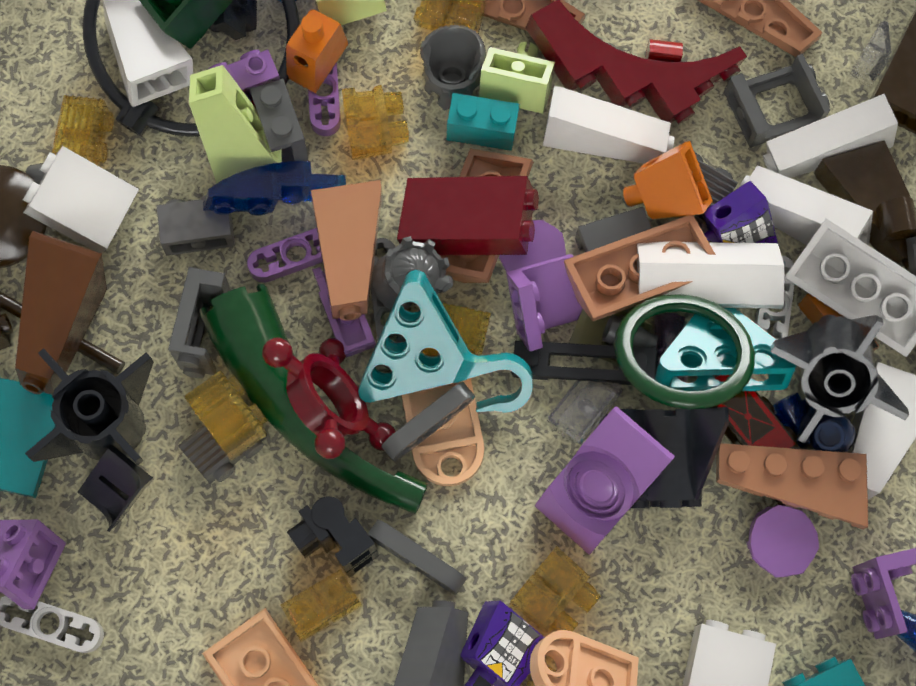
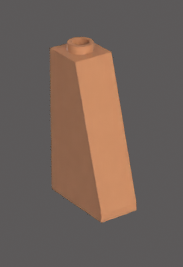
[311,180,382,321]

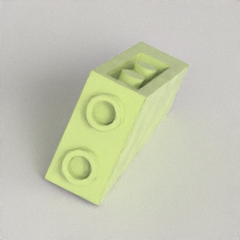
[189,65,282,187]

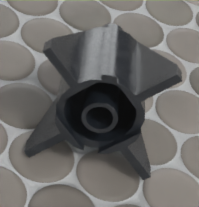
[770,315,909,443]
[25,348,154,465]
[599,407,729,508]

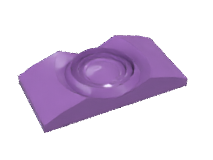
[535,406,675,555]

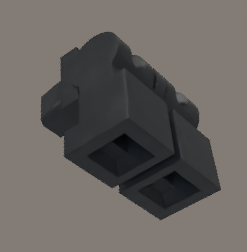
[287,496,379,578]

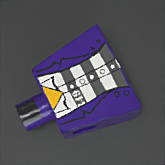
[703,181,779,246]
[461,600,546,686]

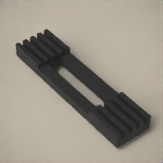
[511,340,658,385]

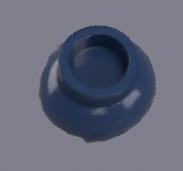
[809,414,855,452]

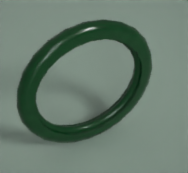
[614,294,755,410]

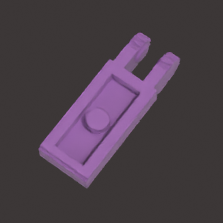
[312,267,376,358]

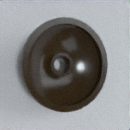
[0,165,47,268]

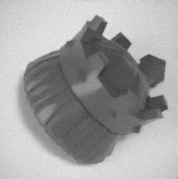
[420,25,486,111]
[372,236,453,310]

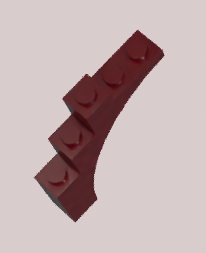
[526,0,747,125]

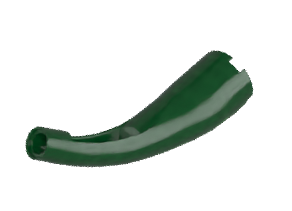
[199,284,428,514]

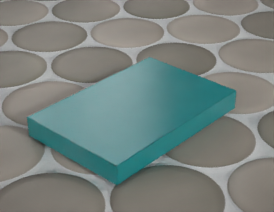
[0,378,56,498]

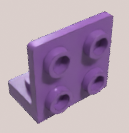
[506,254,583,352]
[0,519,66,609]
[851,548,916,639]

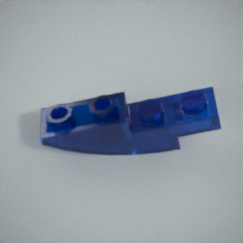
[203,161,346,216]

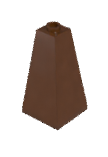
[15,231,107,395]

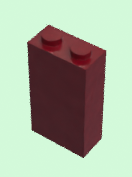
[397,176,539,255]

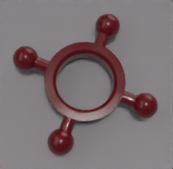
[262,337,396,459]

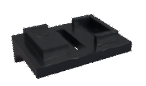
[78,445,153,532]

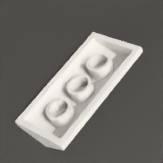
[785,218,916,357]
[637,242,784,309]

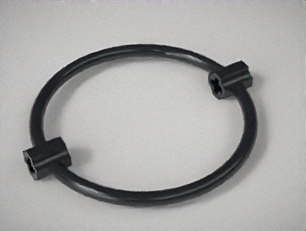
[82,0,300,137]

